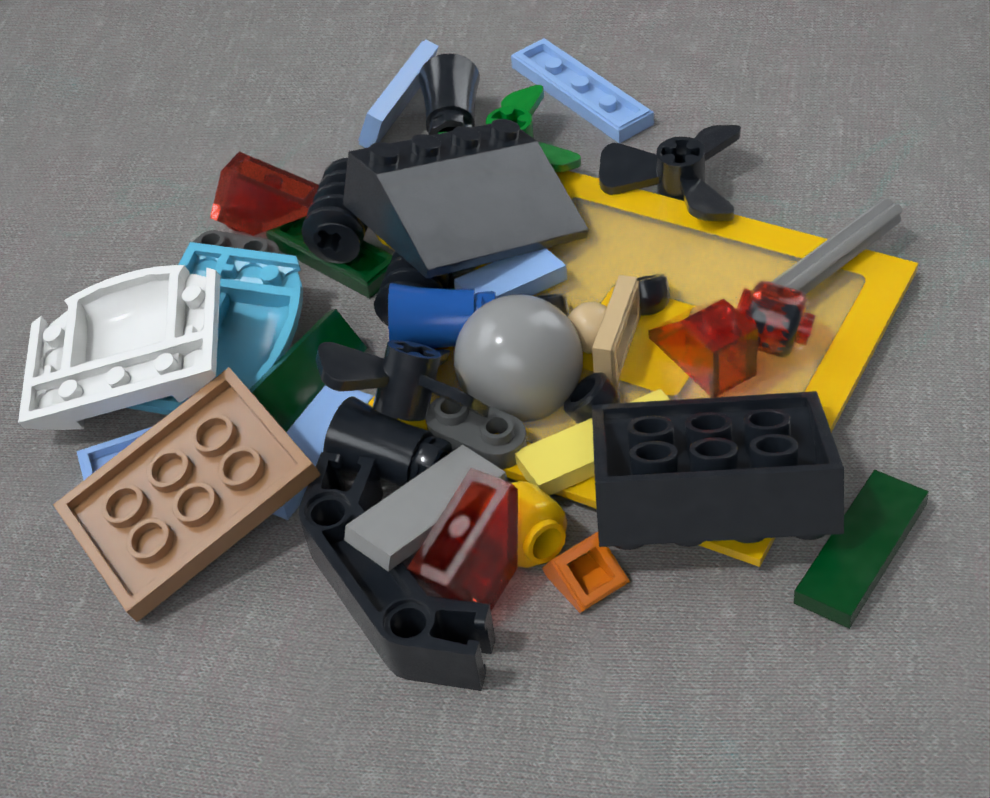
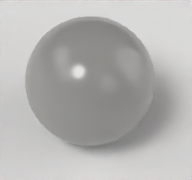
[454,294,583,423]

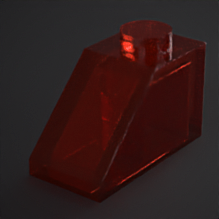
[210,151,319,236]
[648,298,758,398]
[407,468,518,611]

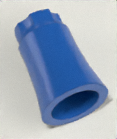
[388,283,496,349]

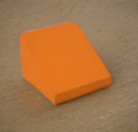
[542,532,630,613]

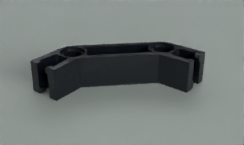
[298,452,496,691]

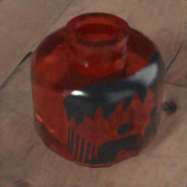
[732,280,817,357]

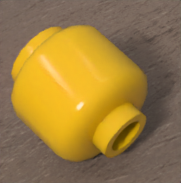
[480,481,567,568]

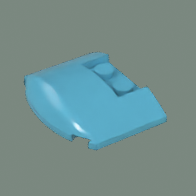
[127,242,303,415]

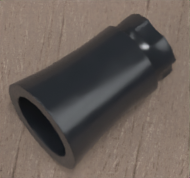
[419,53,480,135]
[323,396,452,486]

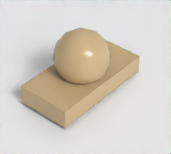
[568,275,641,385]

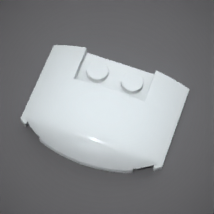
[18,265,221,430]

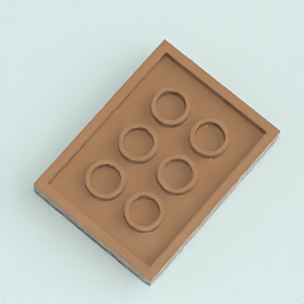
[53,367,321,622]

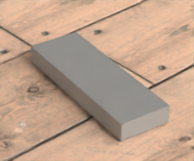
[344,445,506,572]

